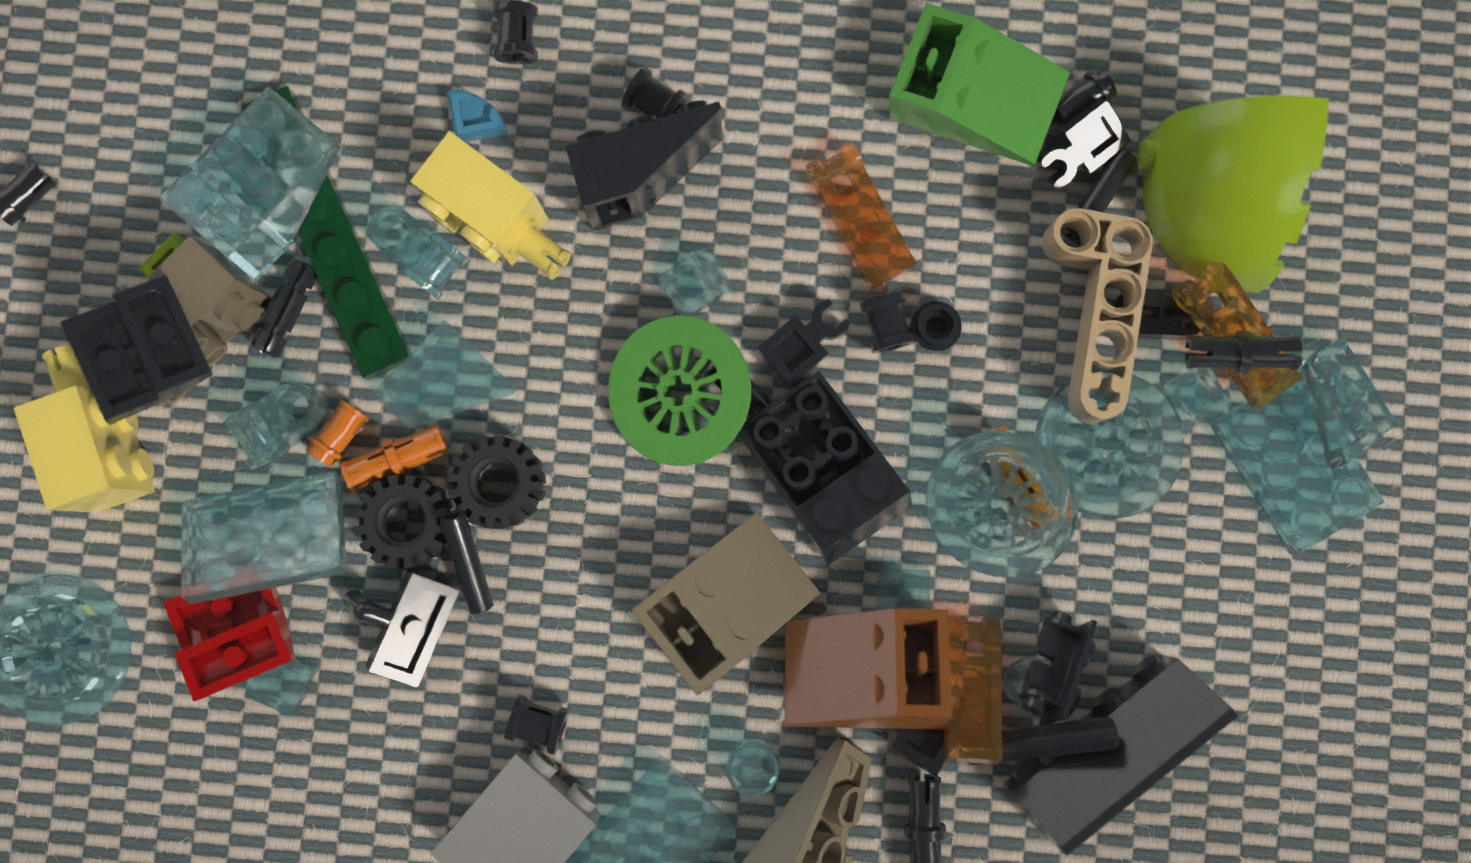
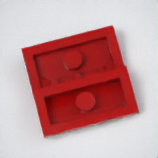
[163,561,295,702]

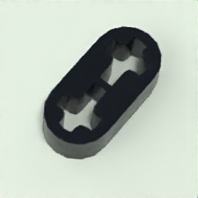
[1110,289,1210,340]

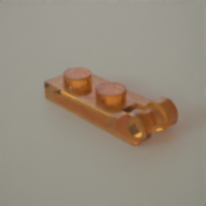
[805,142,917,291]
[1172,263,1302,409]
[944,614,1002,765]

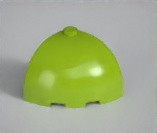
[1137,96,1329,293]

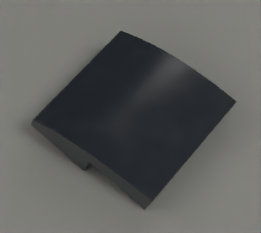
[60,275,213,425]

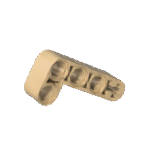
[1042,208,1153,424]

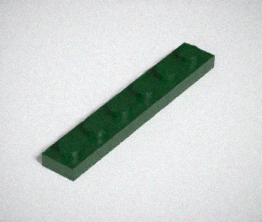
[241,86,414,380]

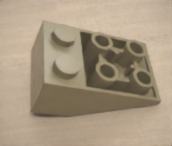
[149,236,272,407]
[631,512,820,696]

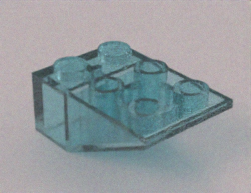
[159,86,341,282]

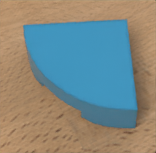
[447,90,508,143]

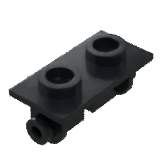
[1019,611,1097,725]

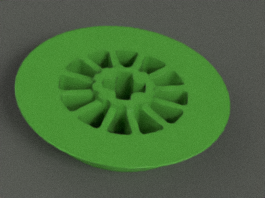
[608,315,751,466]

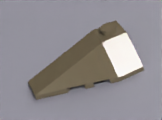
[742,738,872,863]

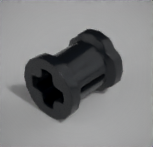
[492,0,538,65]
[621,67,688,119]
[860,292,916,354]
[504,695,569,755]

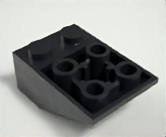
[565,100,722,231]
[738,371,912,566]

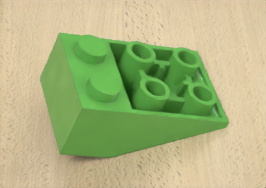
[889,3,1070,166]

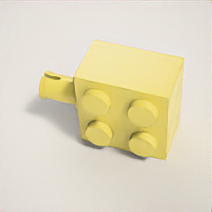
[410,131,571,280]
[13,345,155,513]

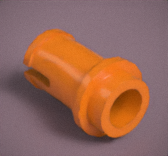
[305,399,369,467]

